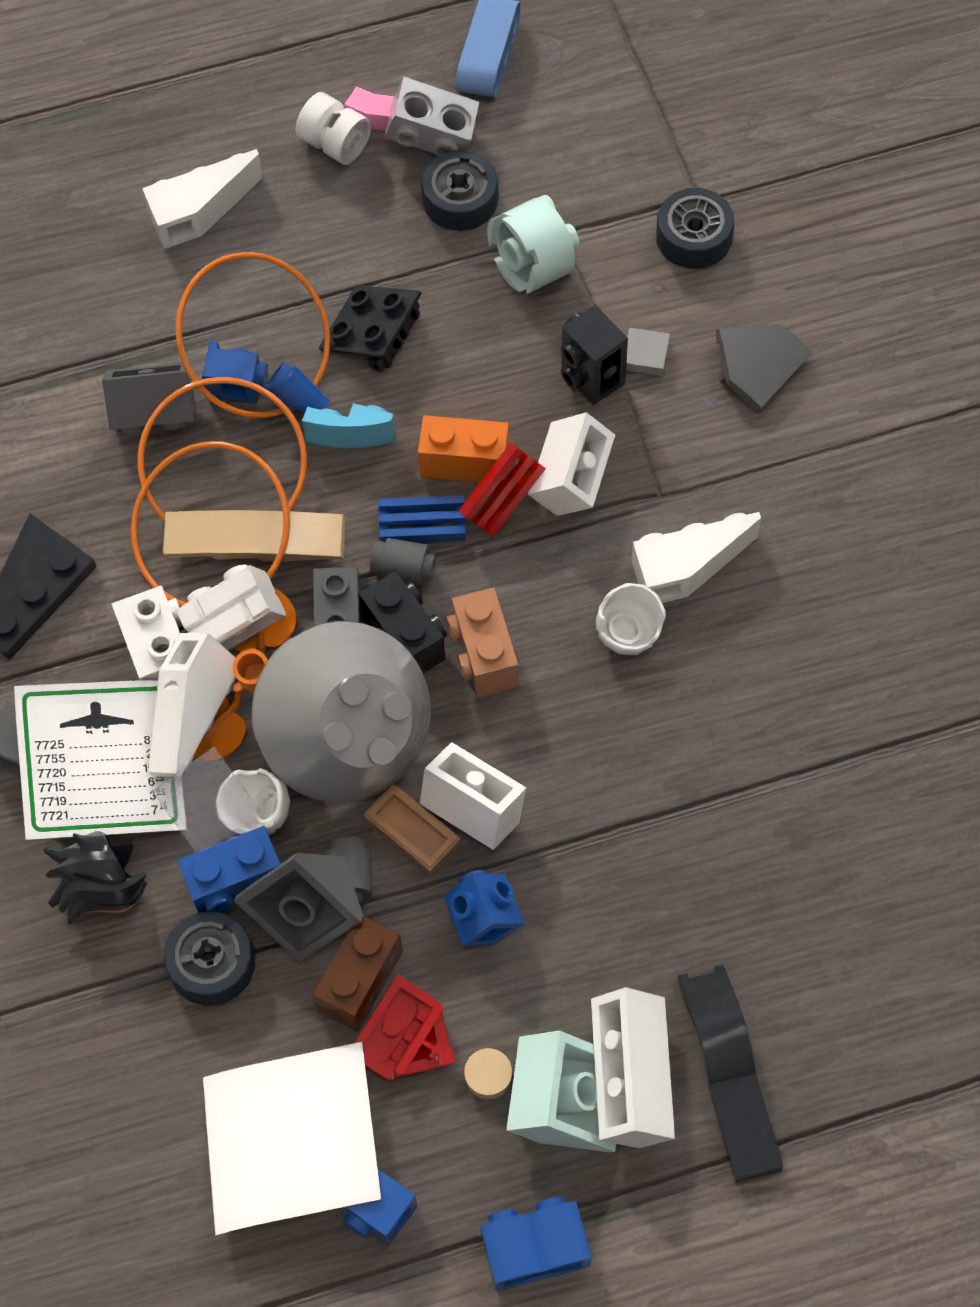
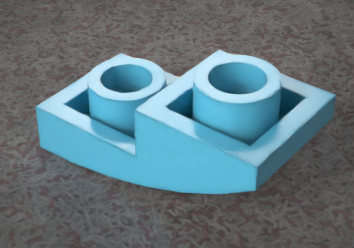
[302,403,396,448]

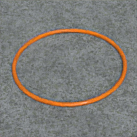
[175,252,330,418]
[137,377,307,523]
[131,441,290,607]

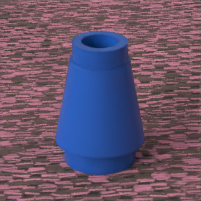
[265,362,330,414]

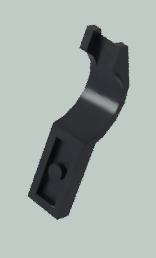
[677,965,783,1183]

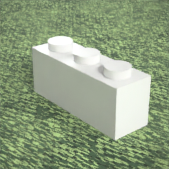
[591,987,675,1148]

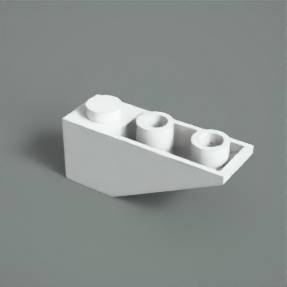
[142,149,263,249]
[631,512,761,603]
[148,633,236,778]

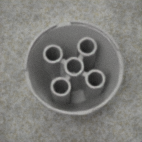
[252,621,431,803]

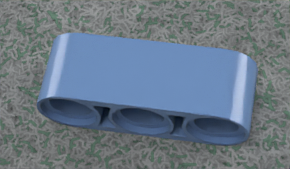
[455,0,521,98]

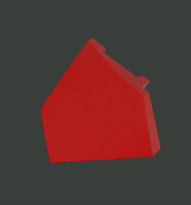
[354,975,456,1081]

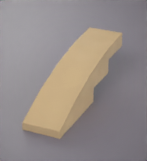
[163,510,346,562]

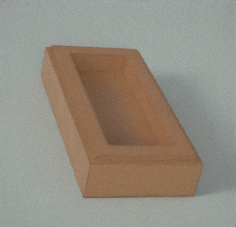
[363,783,461,876]

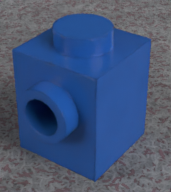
[341,1169,418,1246]

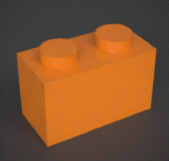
[418,415,509,483]

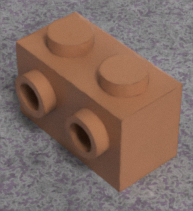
[446,587,519,698]

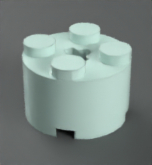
[487,195,579,293]

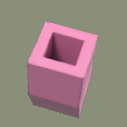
[344,86,394,131]

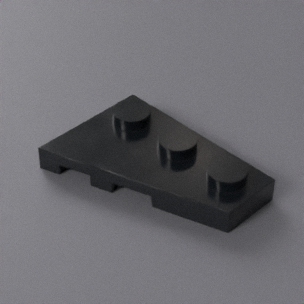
[0,513,97,660]

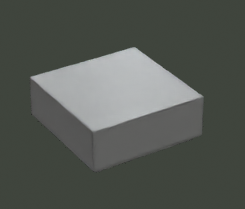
[626,328,670,376]

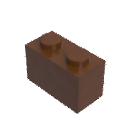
[312,916,403,1032]

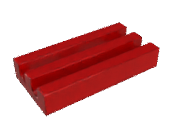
[459,442,546,537]

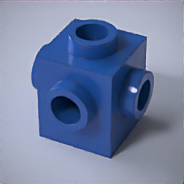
[444,870,525,946]

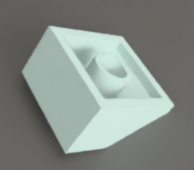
[506,1031,616,1152]

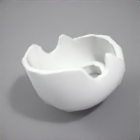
[596,583,666,655]
[216,768,290,835]

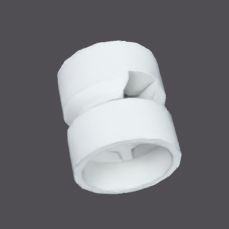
[295,92,371,165]

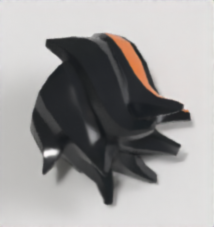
[44,831,147,924]

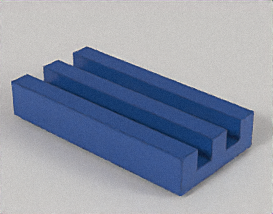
[378,495,466,543]

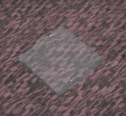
[152,747,261,853]

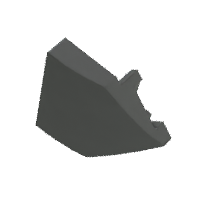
[716,324,812,412]

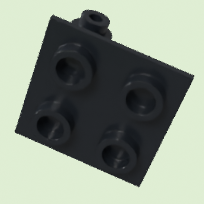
[319,285,422,372]

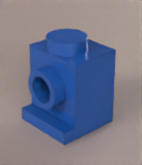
[202,341,269,404]

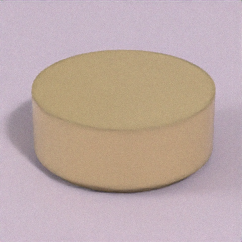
[464,1048,512,1099]

